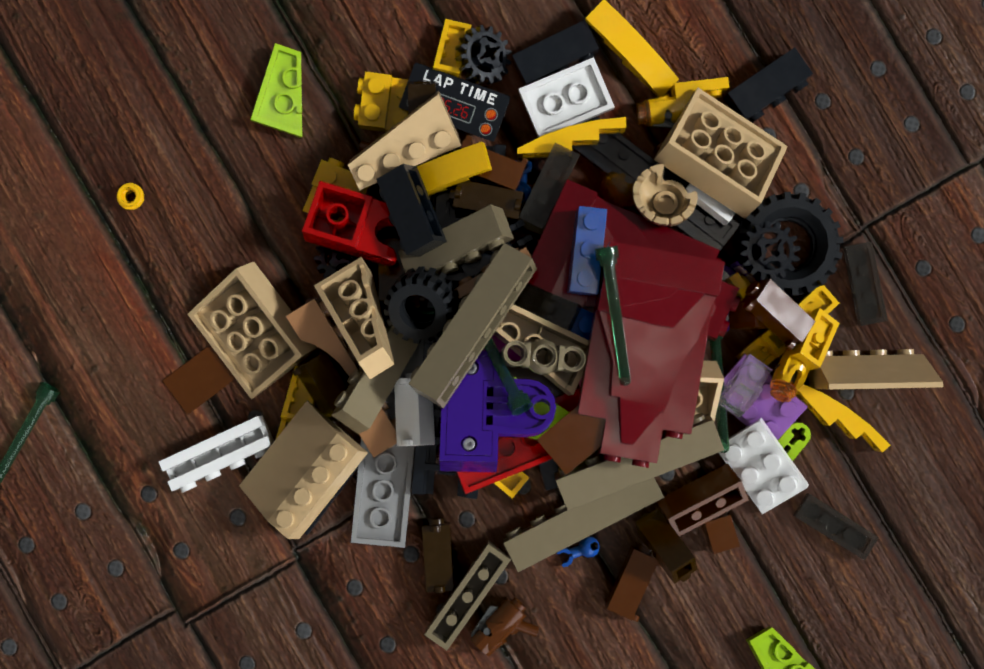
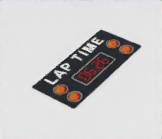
[399,63,510,142]

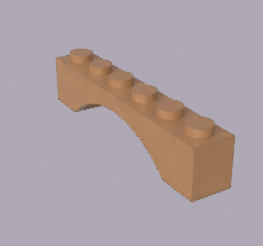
[286,299,397,458]

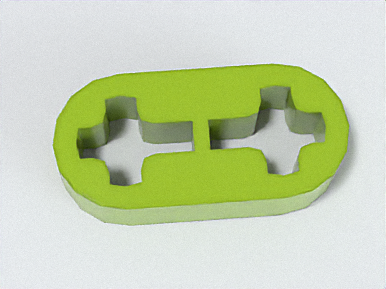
[778,422,811,461]

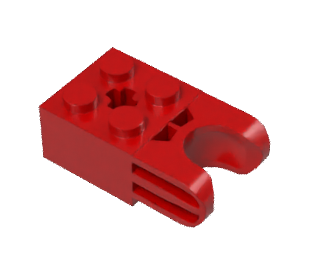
[302,181,397,266]

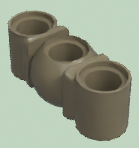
[500,339,586,375]

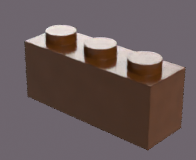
[656,463,749,537]

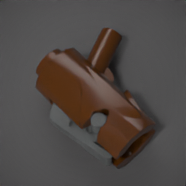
[471,597,539,657]

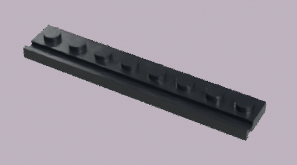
[572,116,740,250]

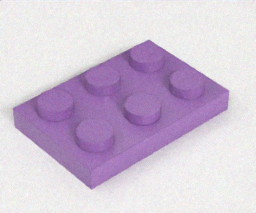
[719,353,808,440]

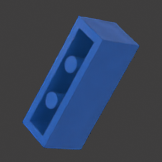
[567,206,607,296]

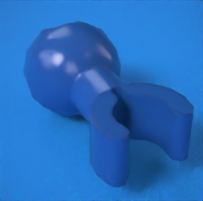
[515,160,532,203]
[557,536,600,567]

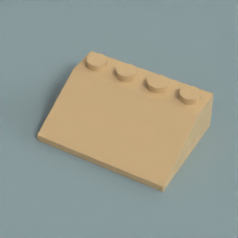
[654,88,788,219]
[187,262,318,399]
[808,349,943,390]
[239,401,368,539]

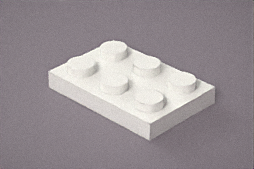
[518,57,615,138]
[719,418,809,514]

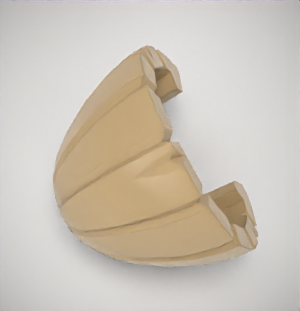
[633,164,698,227]

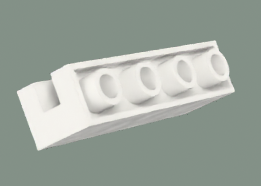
[159,415,274,493]

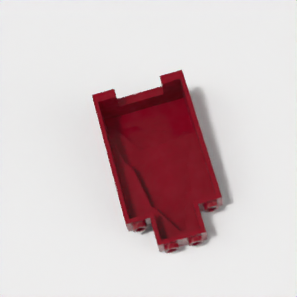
[526,179,742,341]
[577,241,725,468]

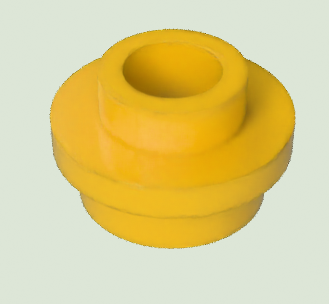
[117,183,144,210]

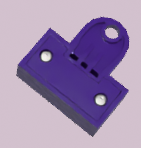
[439,351,556,473]

